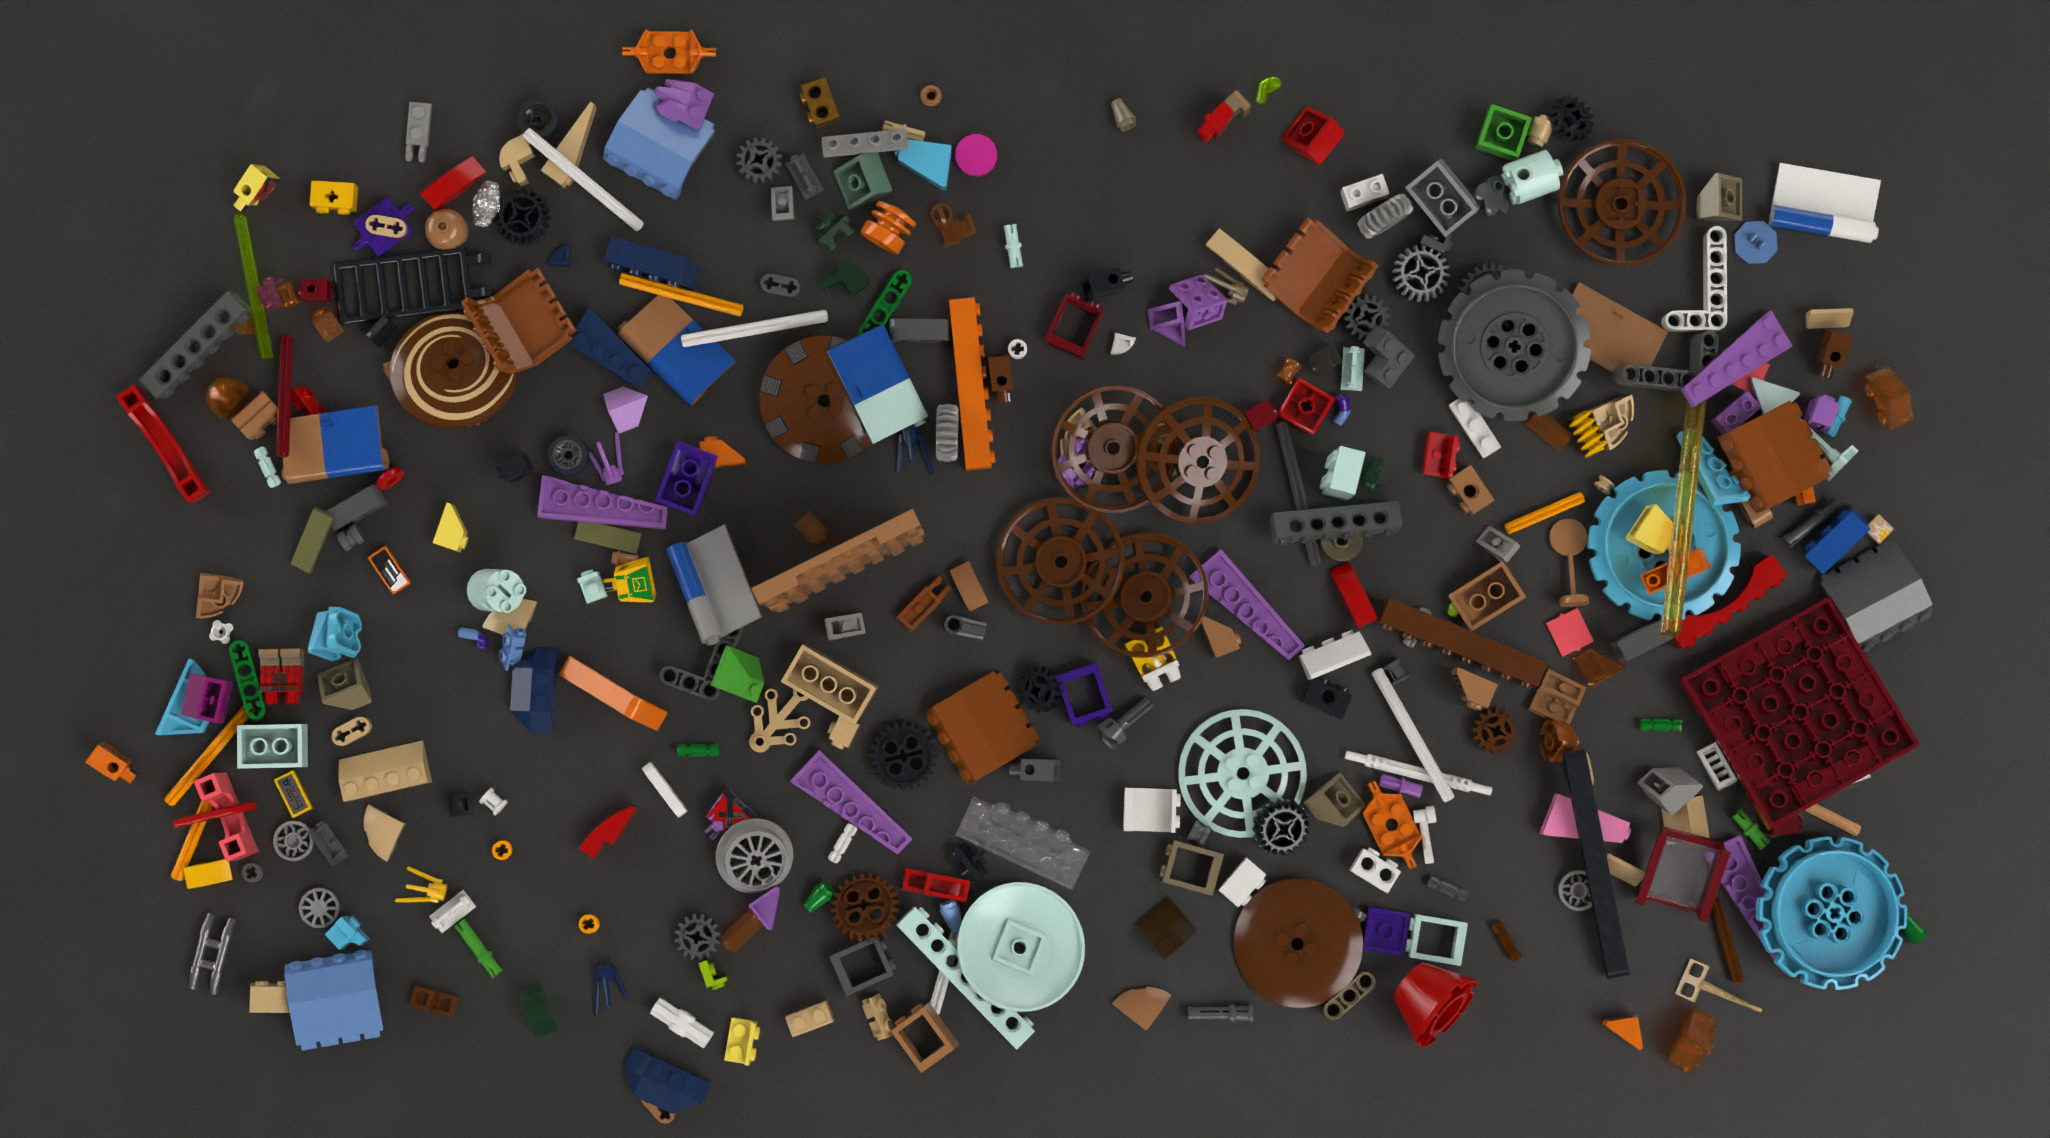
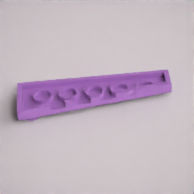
[1189,549,1305,660]
[791,750,913,854]
[1701,835,1776,960]

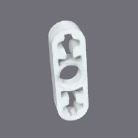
[642,762,688,817]

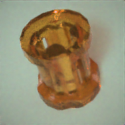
[276,281,301,308]
[1275,357,1302,386]

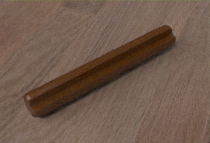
[1711,899,1744,983]

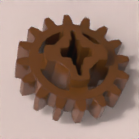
[1471,708,1519,755]

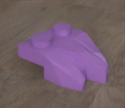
[655,79,714,130]

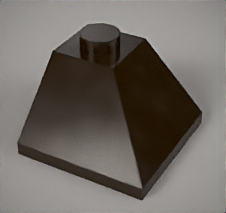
[1137,898,1197,959]

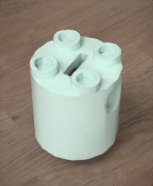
[1501,150,1563,205]
[467,569,526,613]

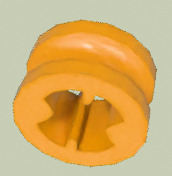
[492,840,512,860]
[579,914,600,934]

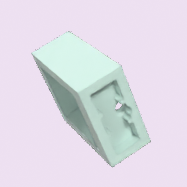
[1405,914,1468,966]

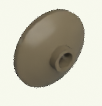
[1320,521,1363,561]

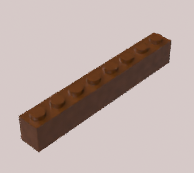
[1377,598,1548,689]

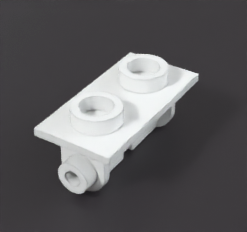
[429,890,476,933]

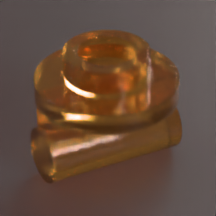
[234,312,255,335]

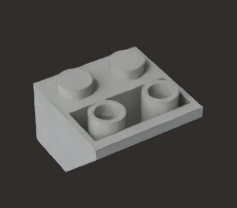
[1637,767,1703,816]

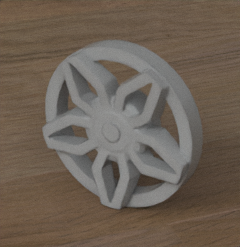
[273,821,314,861]
[1558,870,1592,911]

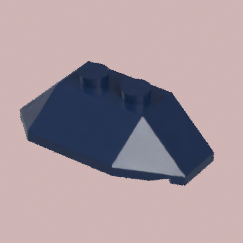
[510,648,559,734]
[624,1047,711,1114]

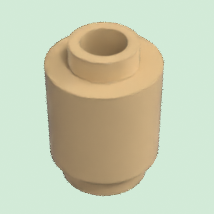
[1527,114,1554,148]

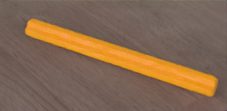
[619,273,744,317]
[164,703,255,806]

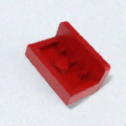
[1421,432,1460,479]

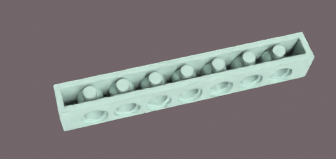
[896,906,1035,1050]

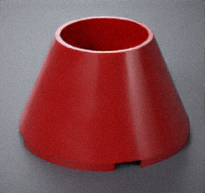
[1394,962,1478,1048]

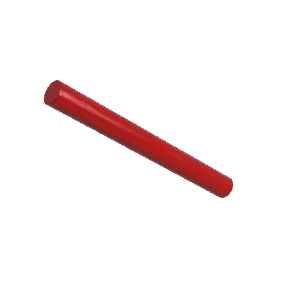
[173,801,257,828]

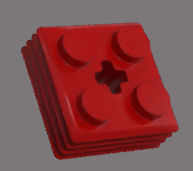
[1278,378,1335,436]

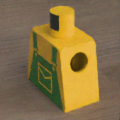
[604,557,656,602]

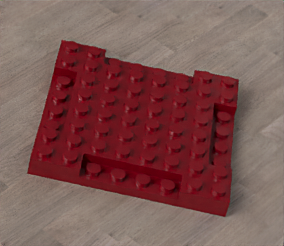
[1679,597,1920,831]

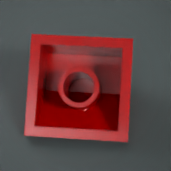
[1281,106,1346,166]

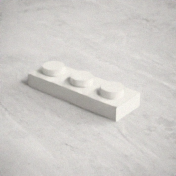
[1448,399,1501,459]

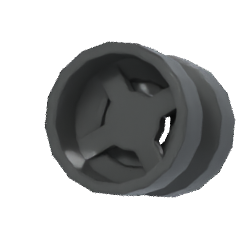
[336,523,366,552]

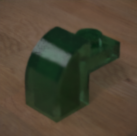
[820,261,870,296]
[520,984,557,1038]

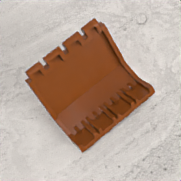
[1261,217,1379,334]
[461,268,576,374]
[1717,401,1832,513]
[925,671,1040,786]

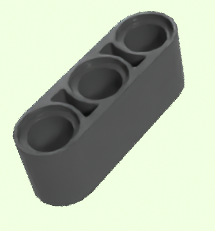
[889,319,951,343]
[326,484,388,533]

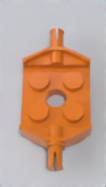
[622,29,716,74]
[1362,780,1422,869]

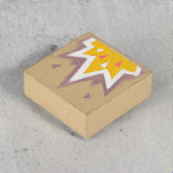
[1866,514,1894,545]

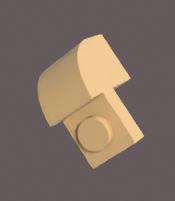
[499,134,535,187]

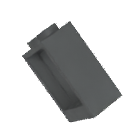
[1609,619,1673,663]
[829,936,897,996]

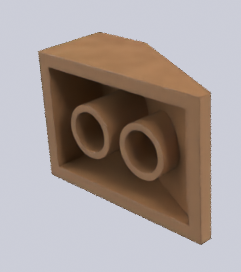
[1448,561,1527,632]

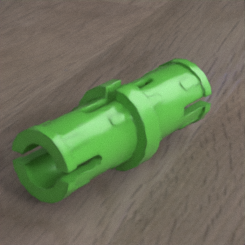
[1731,808,1770,850]

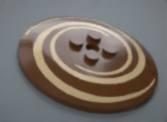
[390,310,519,429]

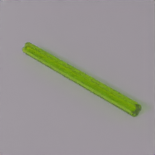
[233,214,273,359]

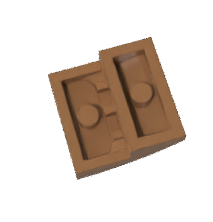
[1528,669,1587,724]

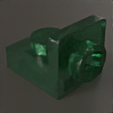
[1362,456,1385,491]

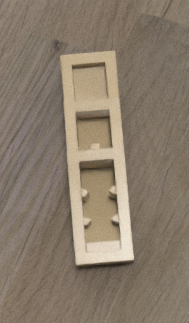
[1206,228,1276,302]

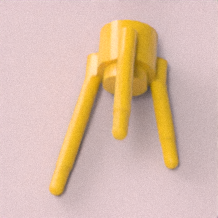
[395,866,447,903]

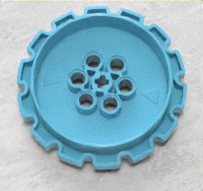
[1587,470,1741,622]
[1756,836,1907,990]

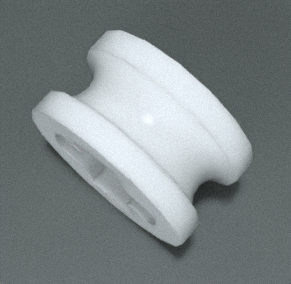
[1008,339,1027,359]

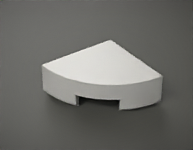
[1110,333,1136,355]

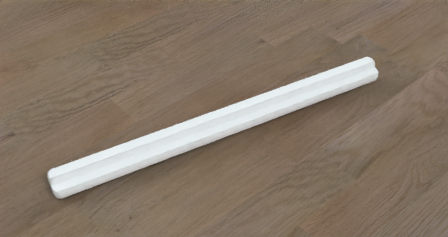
[523,128,644,231]
[681,310,828,347]
[1372,668,1454,802]

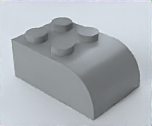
[1405,159,1479,237]

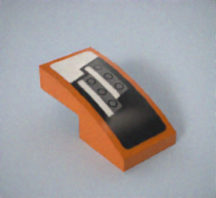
[368,545,411,595]

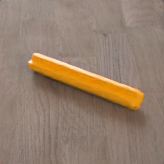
[1504,492,1585,534]
[171,801,213,881]

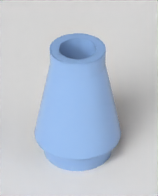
[939,900,962,933]

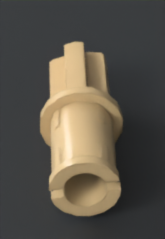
[882,120,925,141]

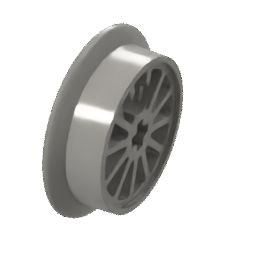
[716,818,793,894]

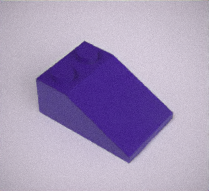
[655,441,718,516]

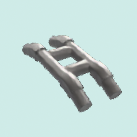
[189,913,236,995]

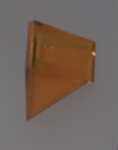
[1573,648,1626,687]

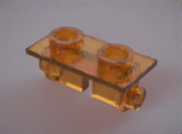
[1526,413,1572,451]
[719,909,764,954]

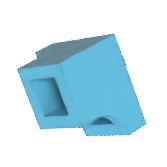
[325,915,370,950]

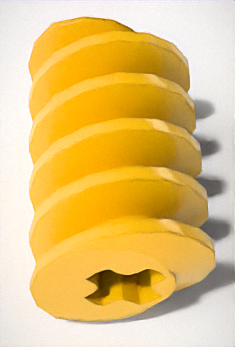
[1568,410,1608,458]

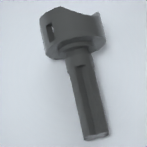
[1098,697,1153,749]

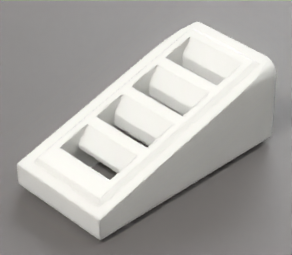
[1697,742,1737,791]

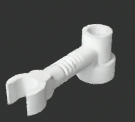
[1413,806,1436,864]

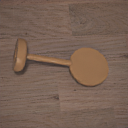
[1549,519,1589,607]

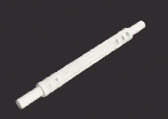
[1345,751,1492,795]

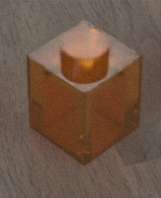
[794,511,828,545]

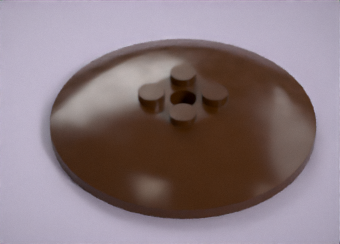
[1234,878,1363,1008]

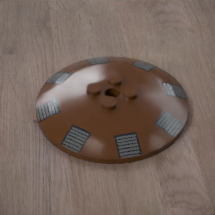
[759,335,871,463]

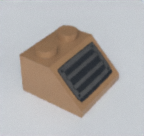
[1451,667,1498,711]

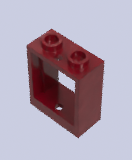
[1044,293,1104,360]

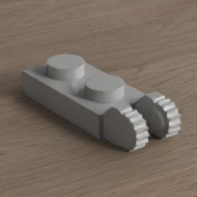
[406,102,432,162]

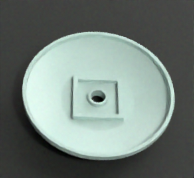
[957,882,1085,1012]

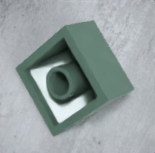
[833,152,893,210]

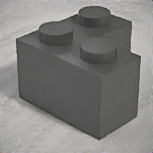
[1363,326,1415,389]

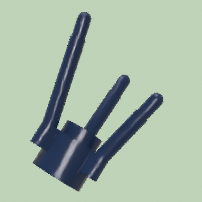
[896,426,934,475]
[594,963,628,1016]

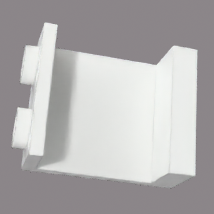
[1123,788,1181,833]

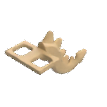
[1675,958,1762,1012]

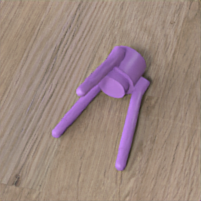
[589,432,625,486]

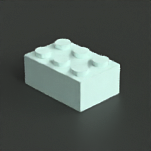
[237,724,308,769]

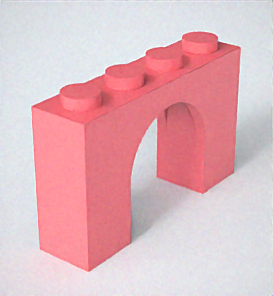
[194,772,259,862]

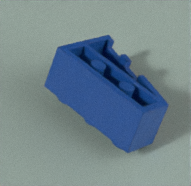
[1804,505,1871,574]

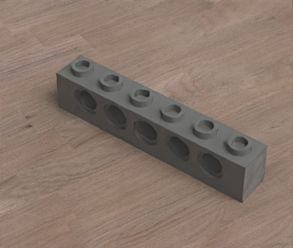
[139,291,252,399]
[1270,501,1403,546]

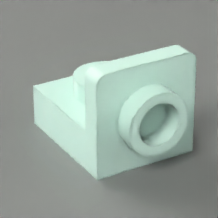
[577,569,608,604]

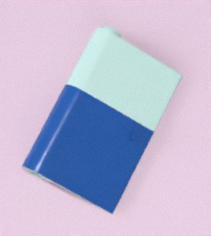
[827,324,928,444]

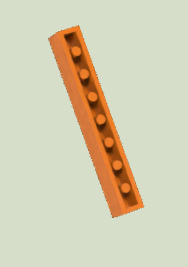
[949,297,995,471]

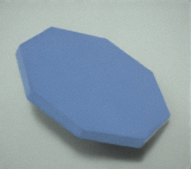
[1734,221,1777,264]

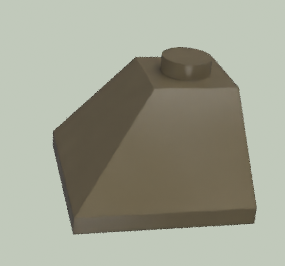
[1696,173,1742,221]
[317,658,372,710]
[1303,772,1367,827]

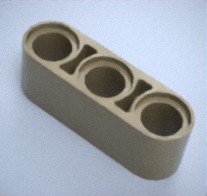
[1322,970,1376,1020]

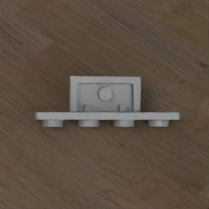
[822,129,908,158]

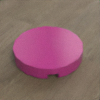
[955,134,997,177]

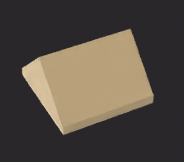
[1661,795,1710,844]

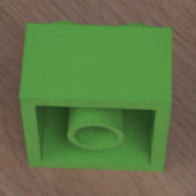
[1475,104,1532,161]

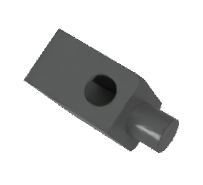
[1009,759,1061,781]

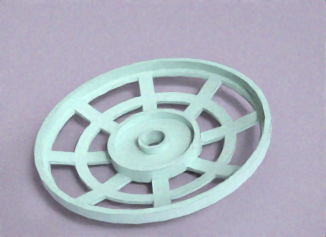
[1178,709,1307,838]

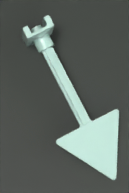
[1750,378,1858,481]

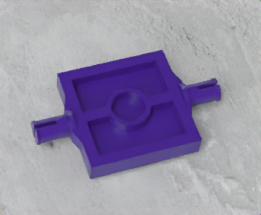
[351,197,415,257]

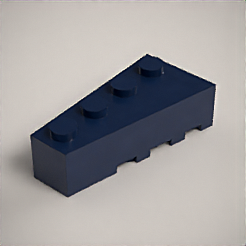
[604,236,702,291]
[567,307,653,391]

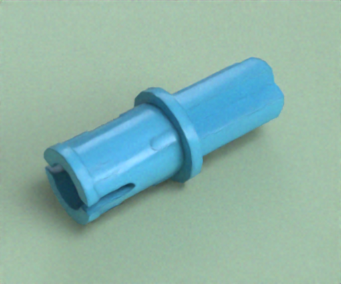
[1823,396,1852,438]

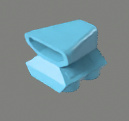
[308,607,362,661]

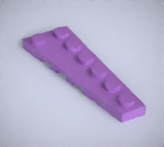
[1681,310,1792,408]
[537,475,668,530]

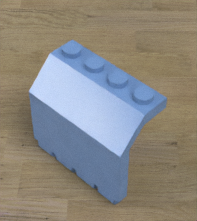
[603,87,715,200]
[285,950,383,1051]

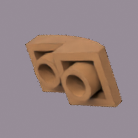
[950,561,989,611]

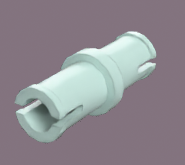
[1003,224,1023,268]

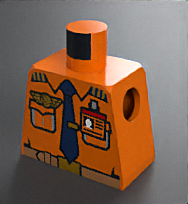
[85,741,138,784]

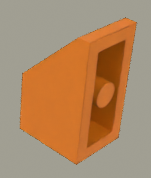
[699,437,747,468]

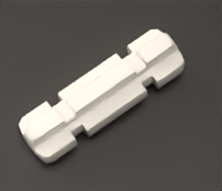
[828,823,857,864]

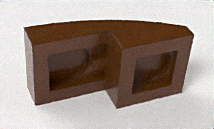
[409,985,460,1018]

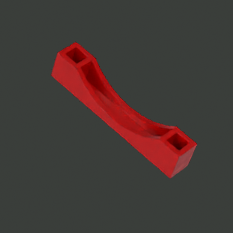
[116,385,211,504]
[1670,554,1787,650]

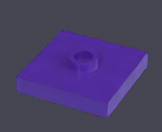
[1363,906,1411,957]

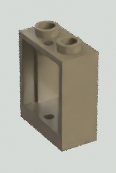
[1159,840,1224,896]

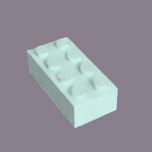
[1319,446,1366,501]

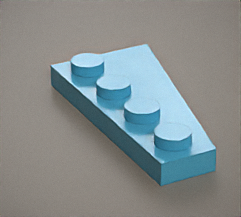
[1676,429,1751,506]

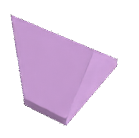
[603,386,648,434]

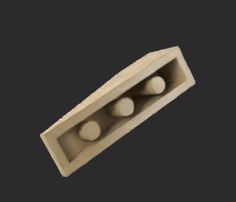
[541,102,597,188]

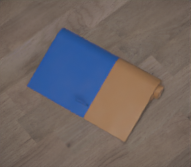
[617,295,736,406]
[282,405,389,484]

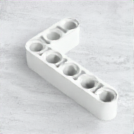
[1661,226,1727,332]

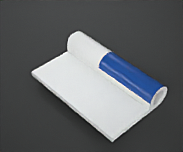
[1769,163,1881,243]

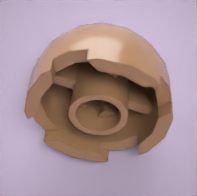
[425,208,469,250]

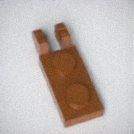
[897,576,952,632]

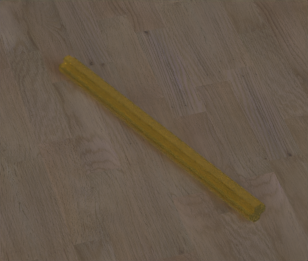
[1661,400,1706,637]

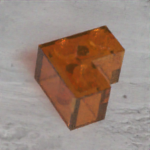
[1865,366,1914,431]
[1666,1008,1717,1074]

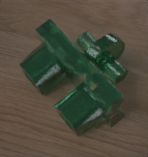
[814,213,854,251]

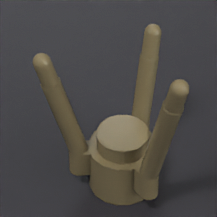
[1204,268,1249,305]

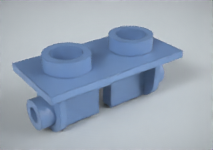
[499,624,526,671]

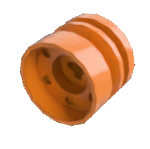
[860,201,916,255]

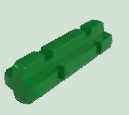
[1640,718,1683,731]
[677,744,719,757]

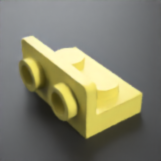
[724,1017,760,1066]

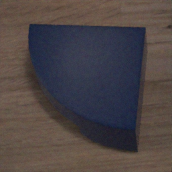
[549,244,571,267]

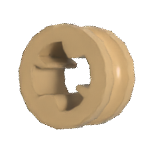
[1594,475,1616,495]

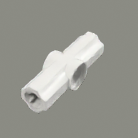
[650,997,714,1048]

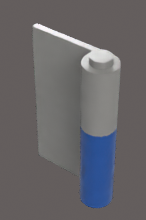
[666,525,762,645]

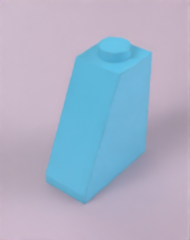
[895,139,952,191]

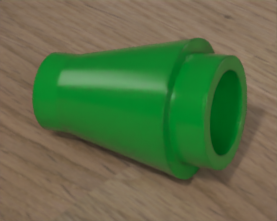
[803,881,834,913]
[1903,912,1928,945]

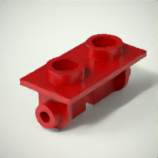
[291,385,326,416]

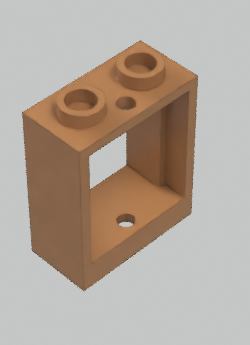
[891,1002,959,1073]

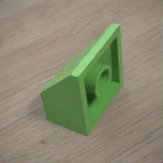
[711,645,764,703]

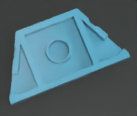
[155,658,209,735]

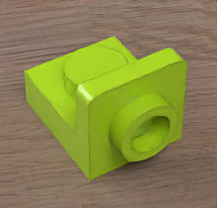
[699,959,729,990]

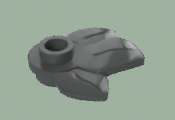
[1474,176,1509,216]

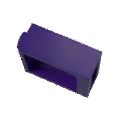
[1056,663,1113,728]

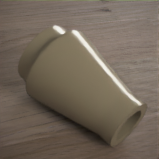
[1111,98,1137,131]

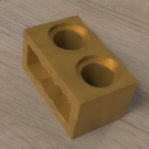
[799,77,841,129]

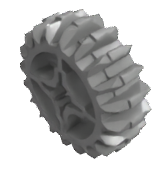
[1357,194,1414,238]
[1392,245,1450,302]
[936,404,959,462]

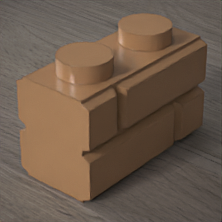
[231,391,278,440]

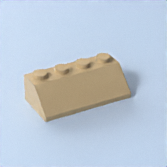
[781,643,879,725]
[339,740,432,802]

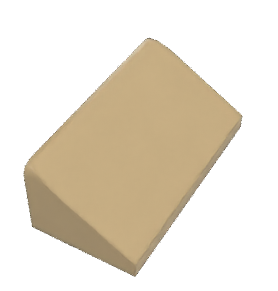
[1805,308,1853,329]
[1606,853,1645,886]

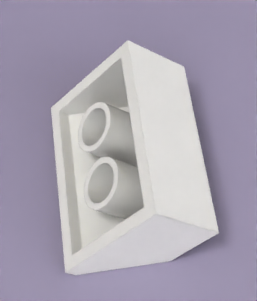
[1298,629,1372,680]

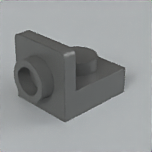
[1418,234,1453,257]

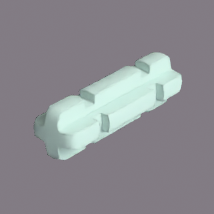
[254,447,281,488]

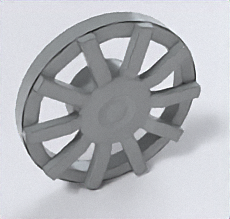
[299,888,340,928]

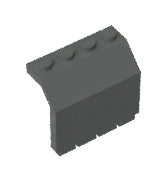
[1820,540,1933,652]

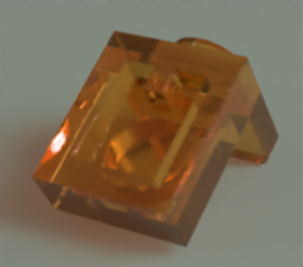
[311,306,345,343]

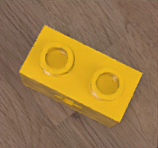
[310,181,358,215]

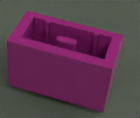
[181,673,233,724]

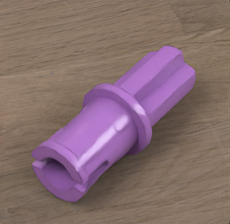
[1379,774,1423,798]

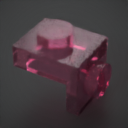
[256,276,284,311]

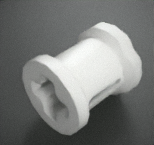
[479,788,508,816]

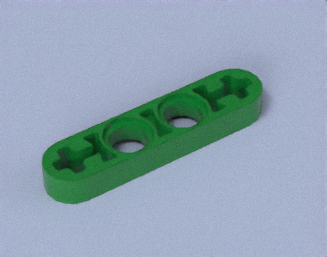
[859,270,912,336]
[229,640,266,722]

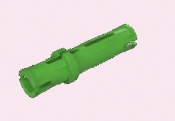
[454,919,503,979]

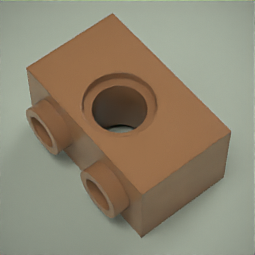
[1447,465,1495,516]

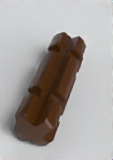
[1492,921,1522,962]

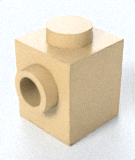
[827,716,860,750]

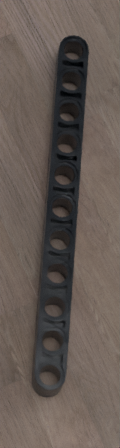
[1562,749,1629,979]

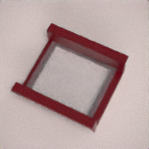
[1635,826,1731,922]

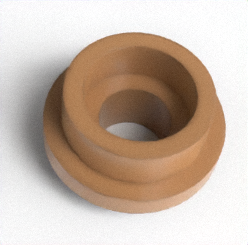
[920,85,942,107]

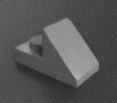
[771,186,795,221]
[1475,525,1520,563]
[824,613,866,640]

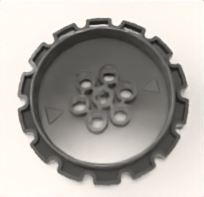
[1438,269,1591,421]

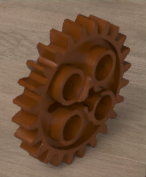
[830,873,901,943]

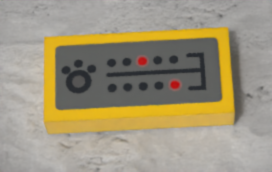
[274,770,313,818]

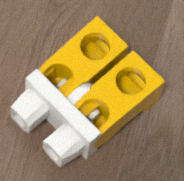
[1124,626,1181,691]

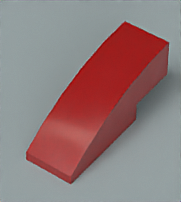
[420,156,487,211]
[1329,562,1378,628]
[579,806,638,858]
[901,868,970,902]

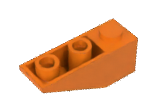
[1640,548,1712,595]

